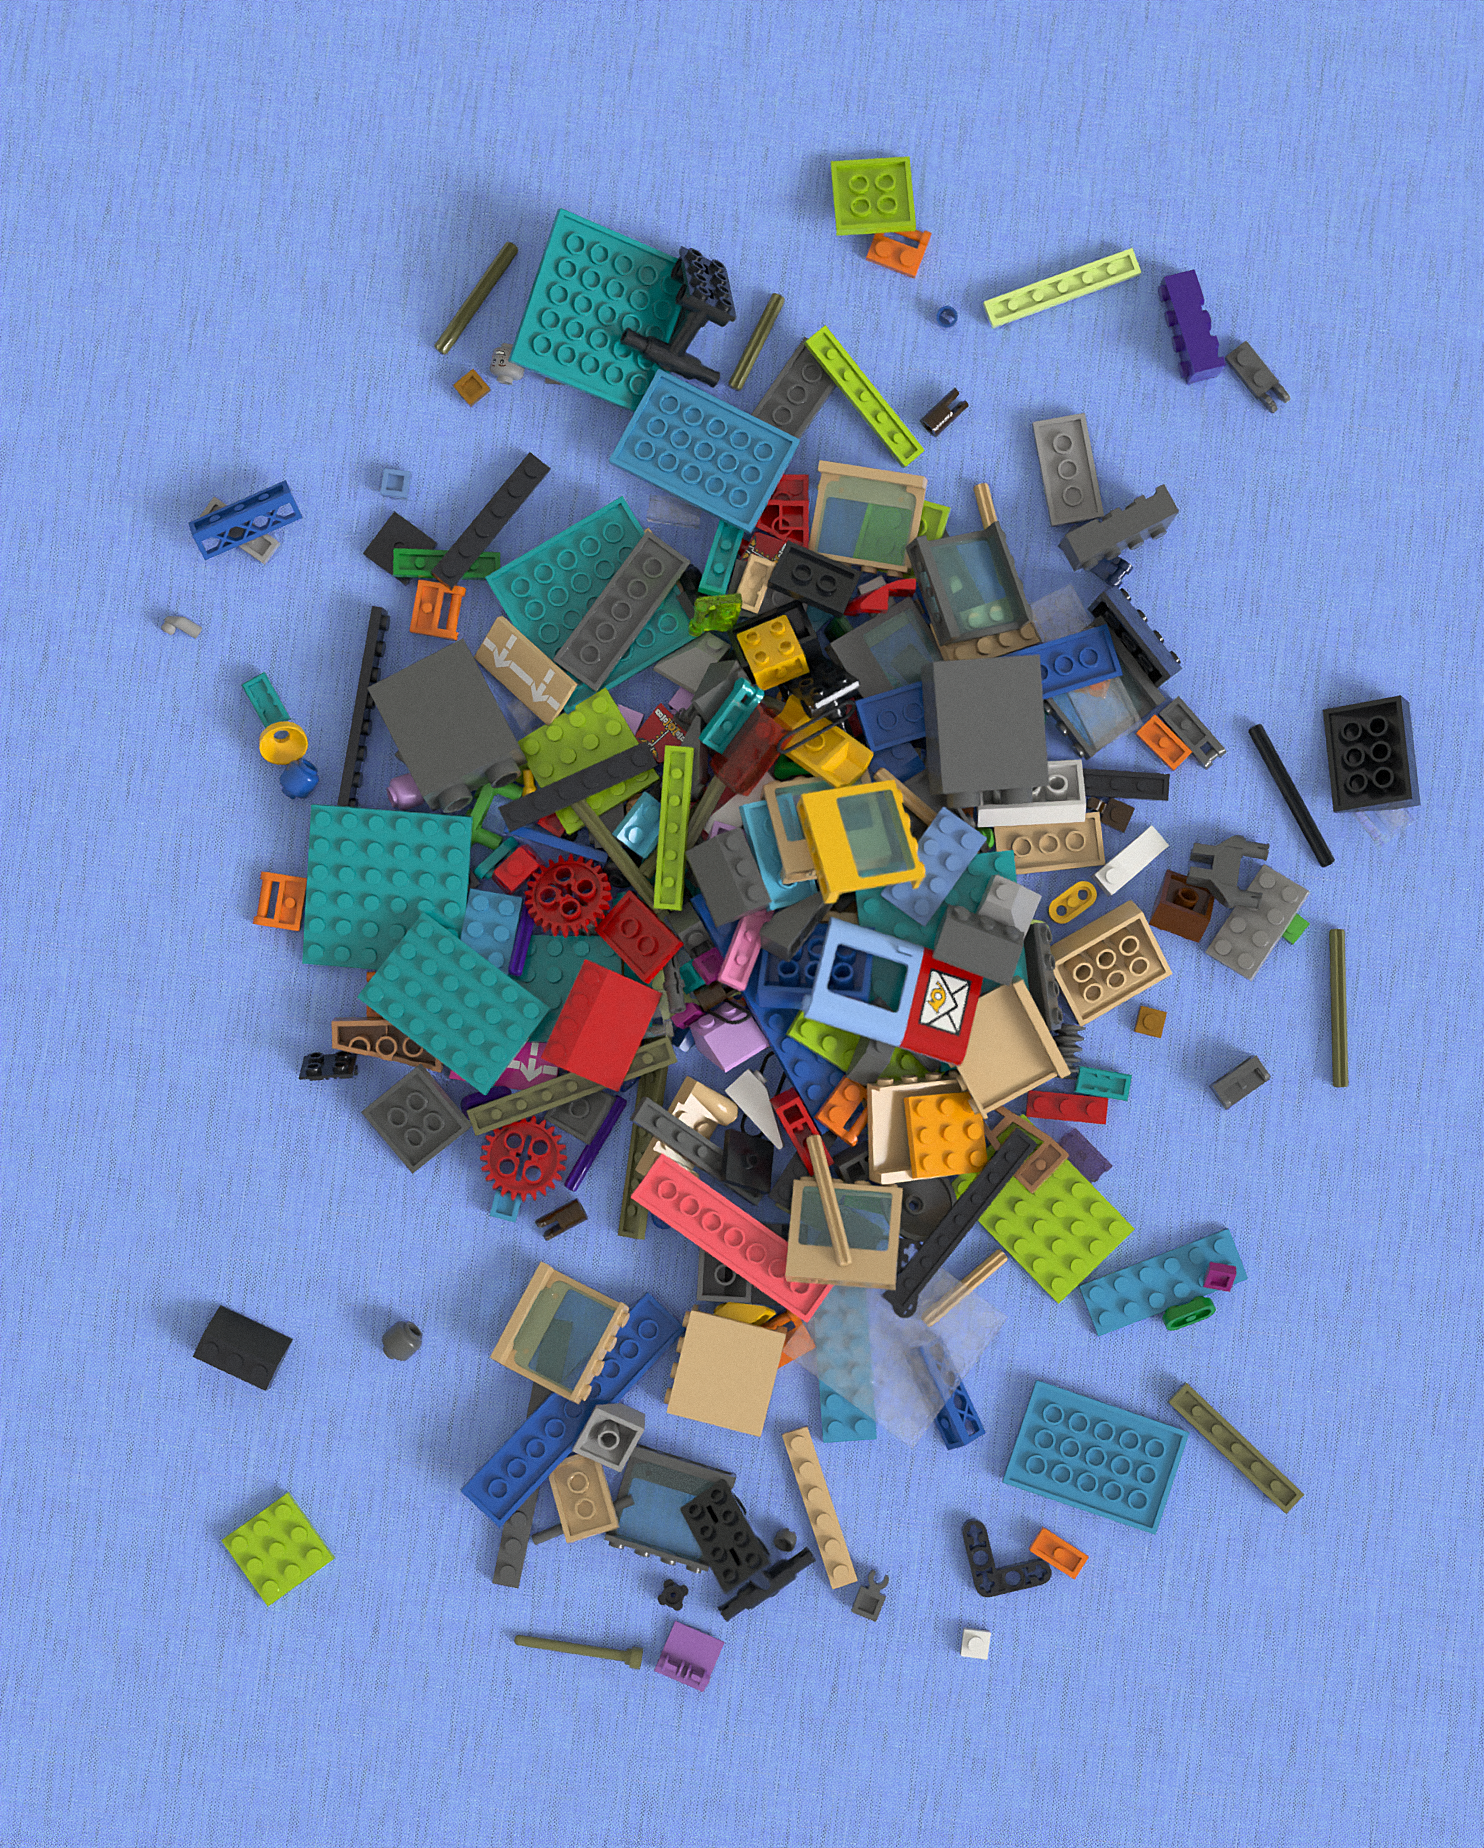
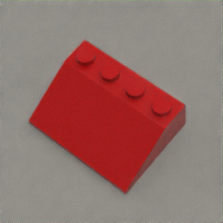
[541,959,663,1092]

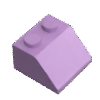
[689,999,769,1073]

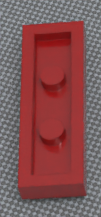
[1025,1090,1108,1125]

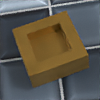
[453,369,491,407]
[1134,1006,1167,1038]

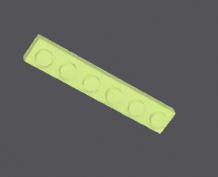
[983,248,1141,329]

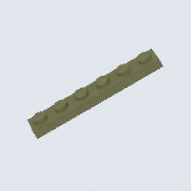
[1167,1382,1305,1514]

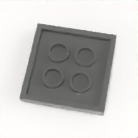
[361,1063,472,1174]

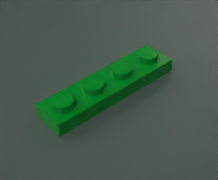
[393,548,500,580]

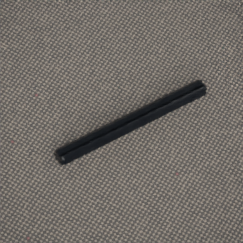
[1248,724,1335,868]

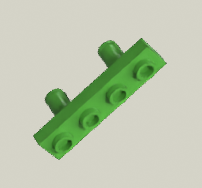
[465,782,523,850]

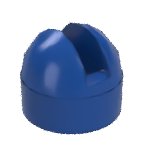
[936,306,958,328]

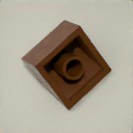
[1149,869,1215,943]

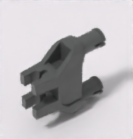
[1186,835,1270,910]

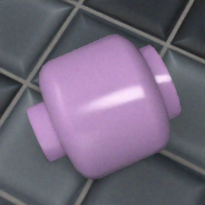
[386,773,425,811]

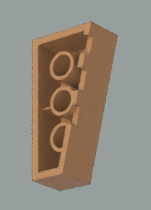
[331,1017,443,1073]

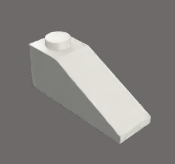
[1091,825,1169,897]
[725,1069,785,1150]

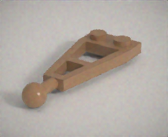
[947,1073,1070,1194]

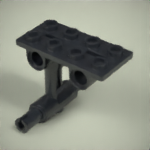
[620,246,736,388]
[778,656,868,778]
[680,1479,816,1622]

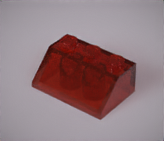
[709,701,796,796]

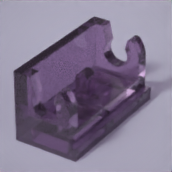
[1057,1127,1113,1183]

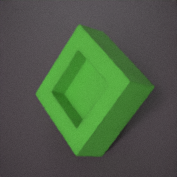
[1281,914,1310,945]

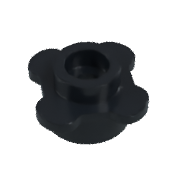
[658,1579,689,1611]

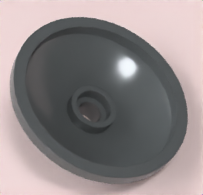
[880,1176,957,1242]

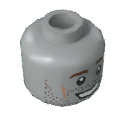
[490,343,525,385]

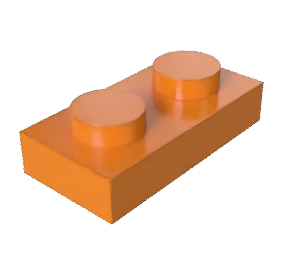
[1135,715,1192,771]
[1028,1526,1089,1580]

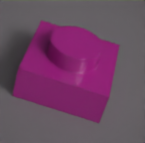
[692,947,724,985]
[670,1002,705,1029]
[1203,1262,1236,1292]

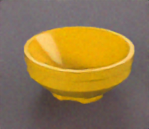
[259,721,308,765]

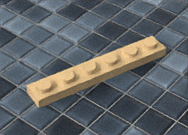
[782,1426,858,1590]

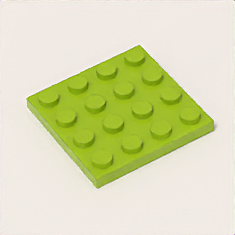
[517,687,661,835]

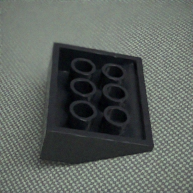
[1087,585,1182,688]
[1323,695,1421,813]

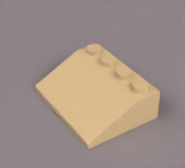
[1050,900,1172,1026]

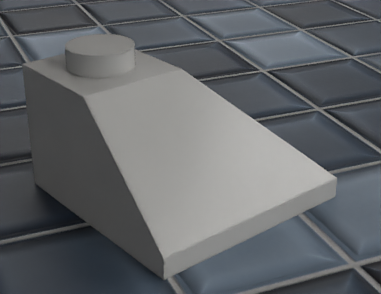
[653,632,731,694]
[976,875,1042,938]
[572,1403,645,1472]

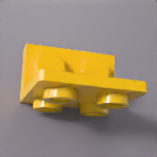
[737,615,810,691]

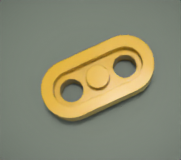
[1048,881,1097,924]

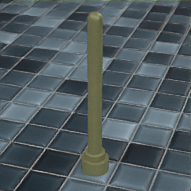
[514,1635,643,1670]

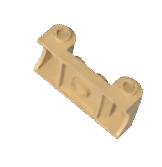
[635,1076,738,1179]

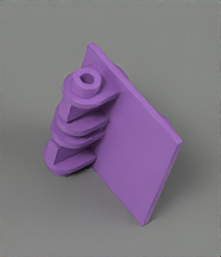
[654,1620,725,1692]

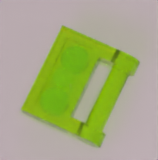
[688,593,743,637]

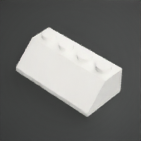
[976,760,1086,827]

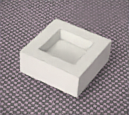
[960,1627,991,1660]

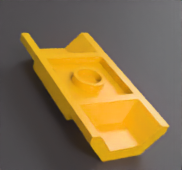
[756,694,873,789]

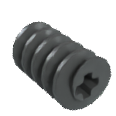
[1052,1023,1086,1080]

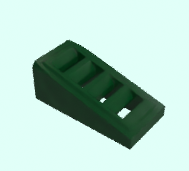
[823,614,854,643]

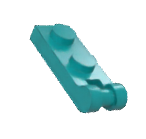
[698,677,764,754]

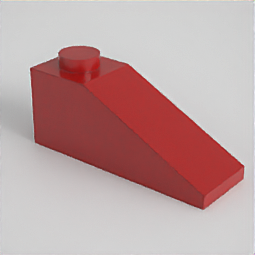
[769,1087,834,1176]

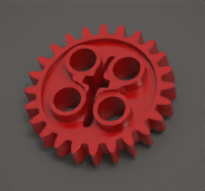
[524,854,612,938]
[480,1116,567,1202]

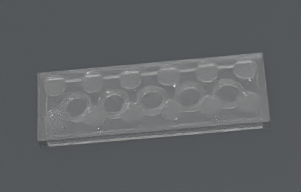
[1029,583,1144,750]

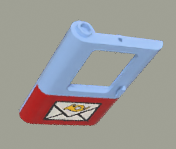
[800,917,983,1067]

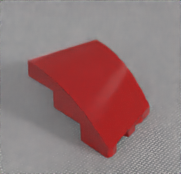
[755,474,809,549]
[844,578,916,617]

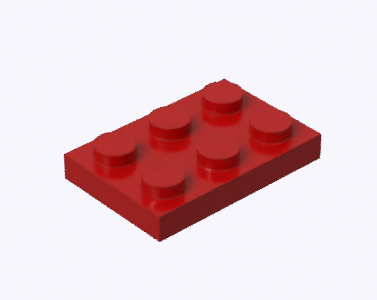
[594,890,684,984]

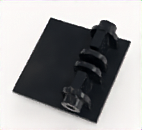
[299,1051,358,1081]

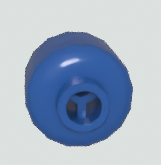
[279,759,319,799]

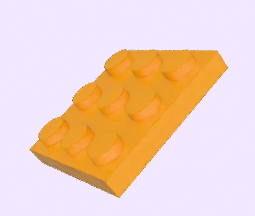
[904,1092,988,1179]

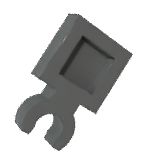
[851,1569,889,1622]

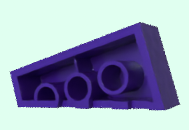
[1158,269,1226,385]

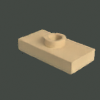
[732,553,776,614]

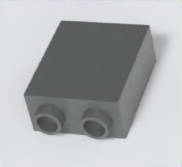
[367,638,528,813]
[921,655,1049,809]

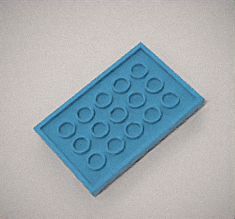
[609,369,800,535]
[1002,1379,1190,1535]

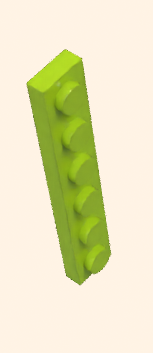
[803,325,925,468]
[653,746,694,910]

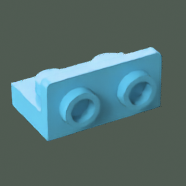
[612,791,661,858]

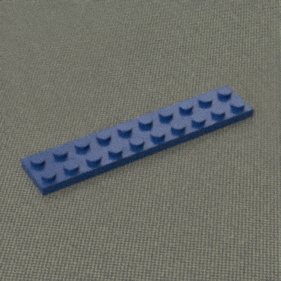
[855,624,1123,753]
[690,893,864,1135]
[460,1292,686,1528]

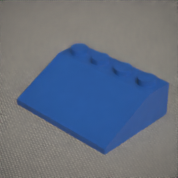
[758,924,875,1009]

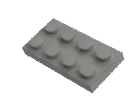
[1032,413,1104,527]
[1205,864,1310,982]

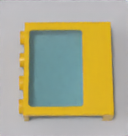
[796,780,925,904]

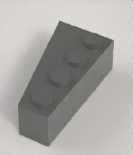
[1059,484,1179,572]

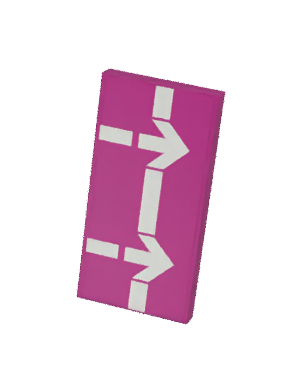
[449,1043,560,1090]

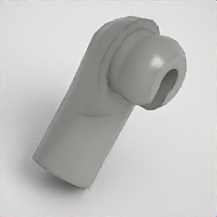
[161,616,202,639]

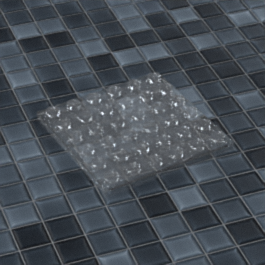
[782,1220,1008,1449]

